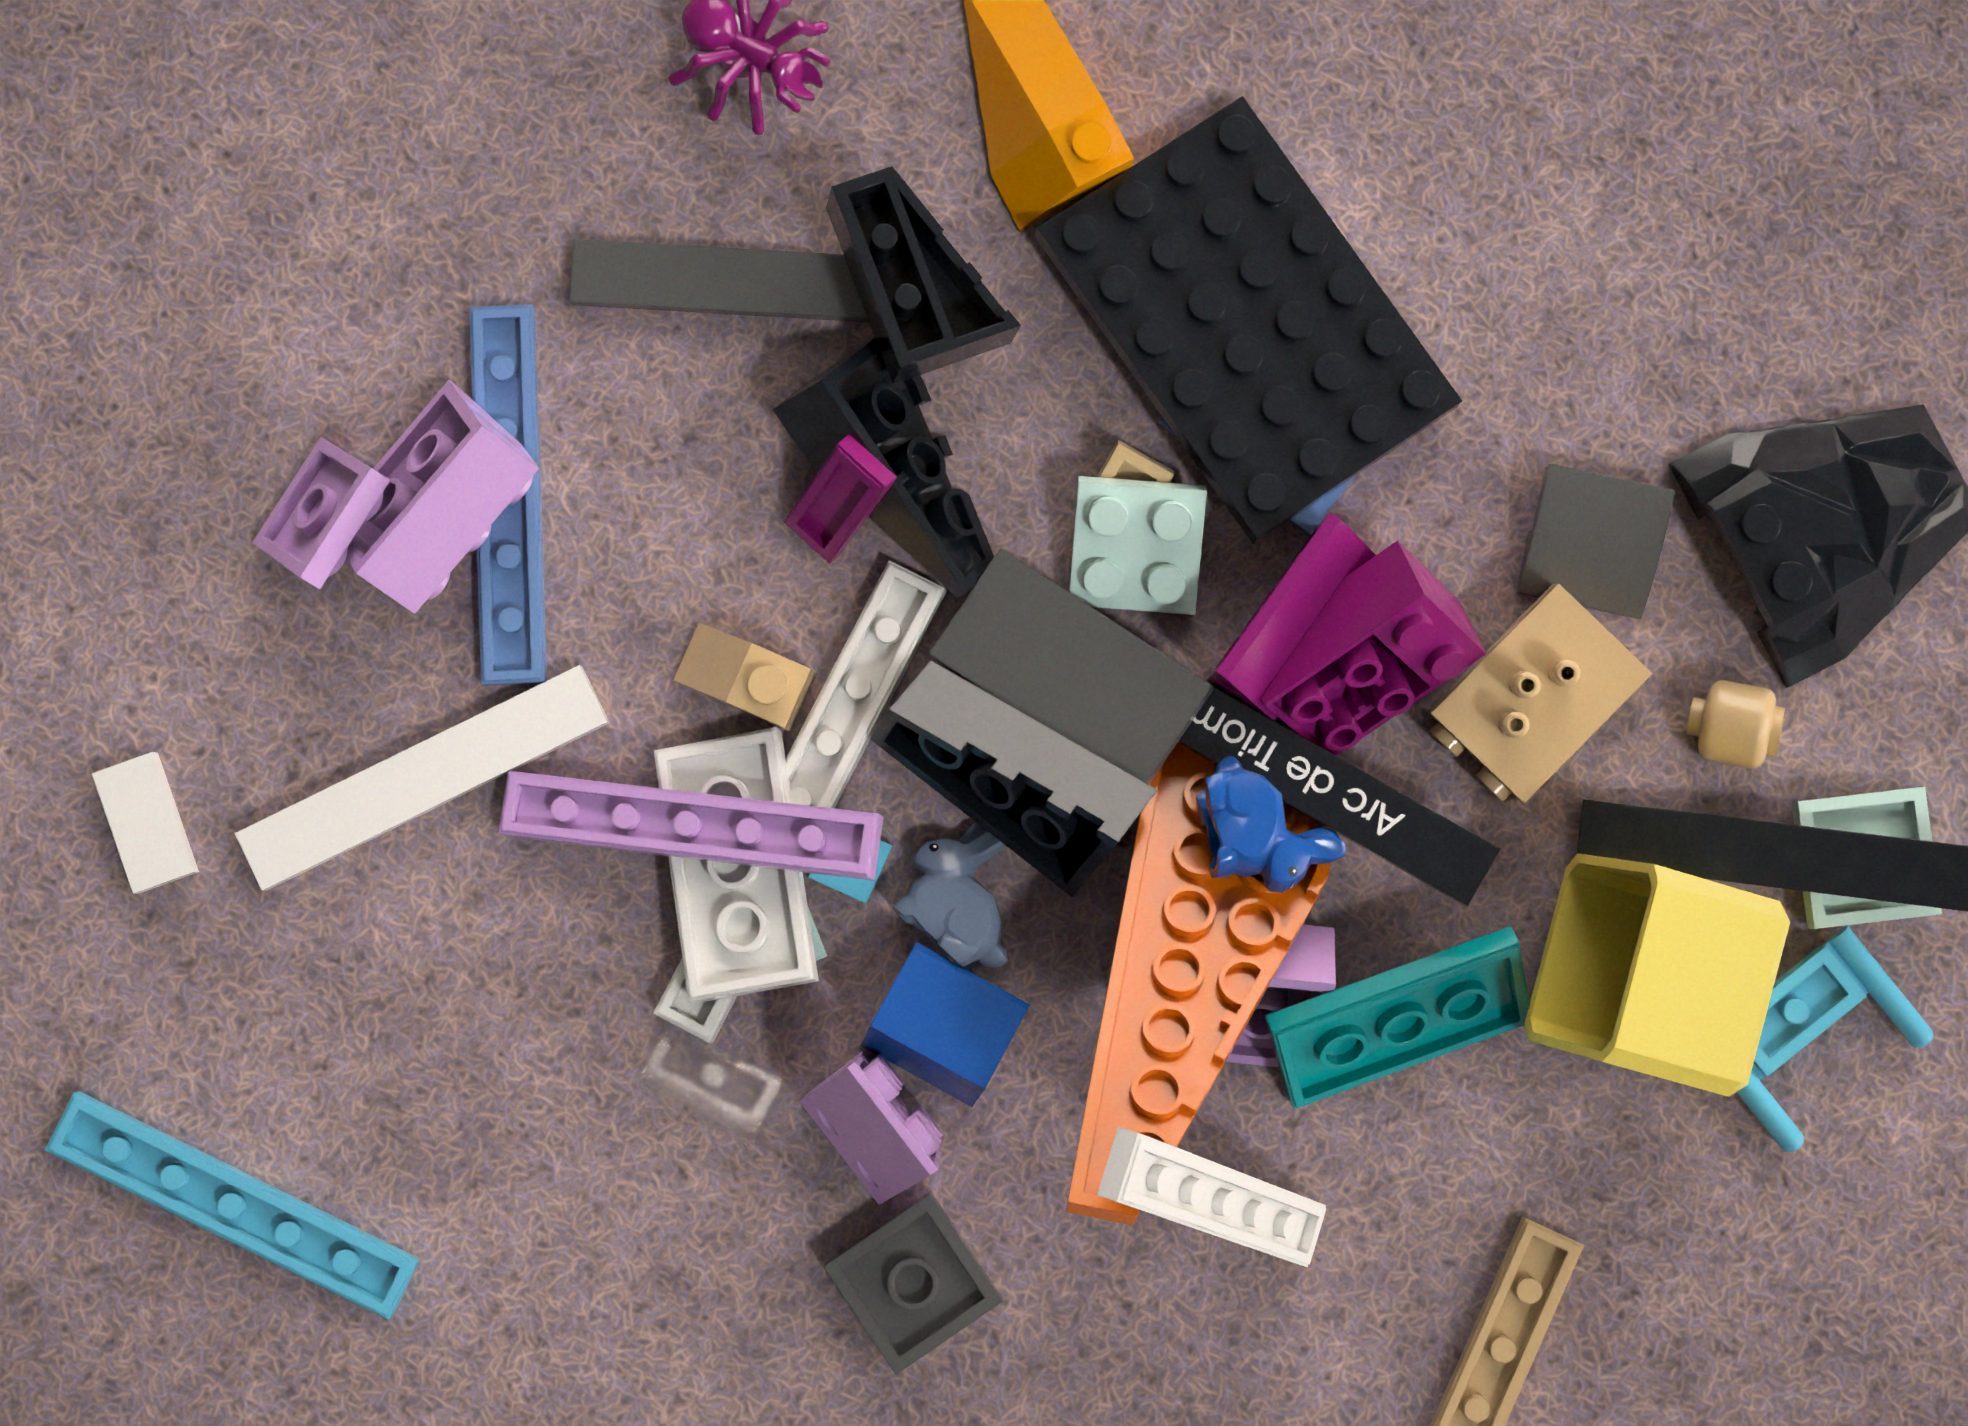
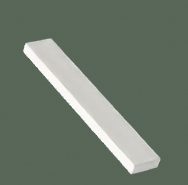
[235,665,609,891]
[1097,1127,1326,1267]

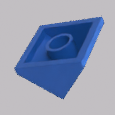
[860,942,1030,1107]

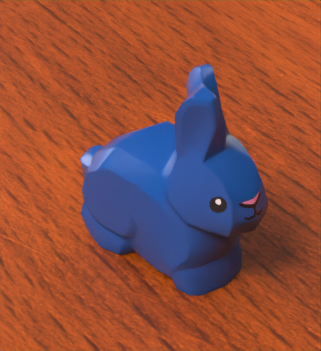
[1196,756,1346,892]

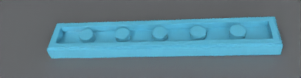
[45,1091,421,1320]

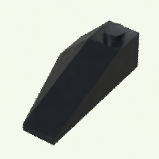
[772,336,994,598]

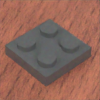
[824,1191,1003,1375]

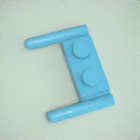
[1736,926,1933,1152]

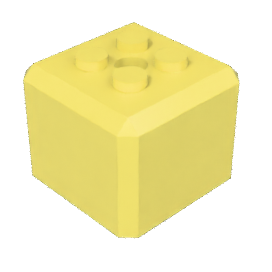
[1525,853,1790,1097]

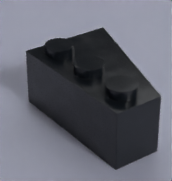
[826,166,1021,384]

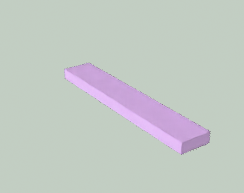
[498,771,884,881]

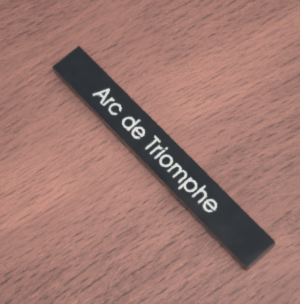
[1178,687,1500,907]

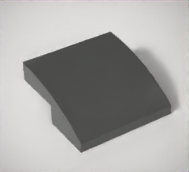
[1516,464,1675,619]

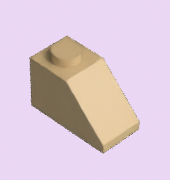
[673,623,815,732]

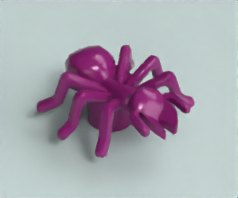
[669,0,830,135]

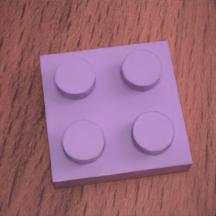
[252,437,390,589]

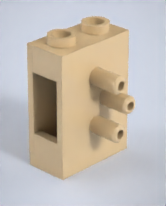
[1427,583,1653,804]

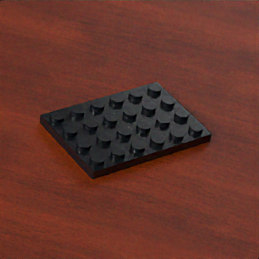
[1035,96,1462,544]

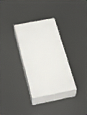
[92,752,199,894]

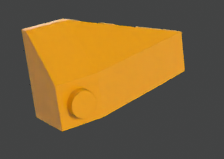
[963,0,1134,232]

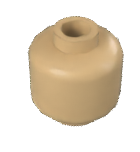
[1687,680,1786,769]

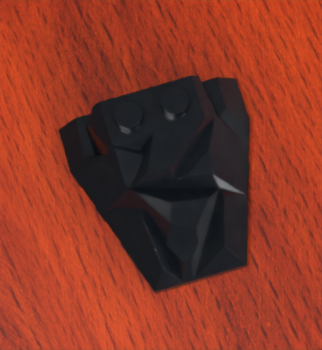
[1668,404,1968,688]

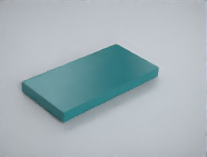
[1265,926,1530,1109]

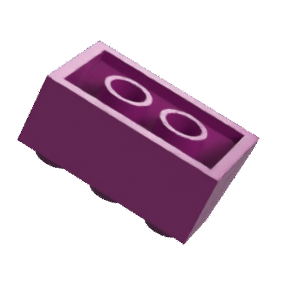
[1207,512,1376,721]

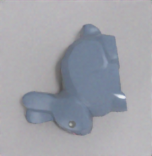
[892,823,1009,970]

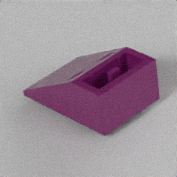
[1261,540,1487,756]

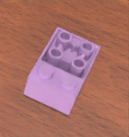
[799,1050,943,1205]

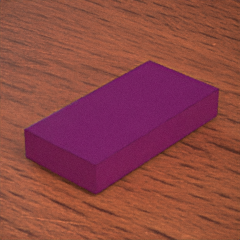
[783,434,897,564]

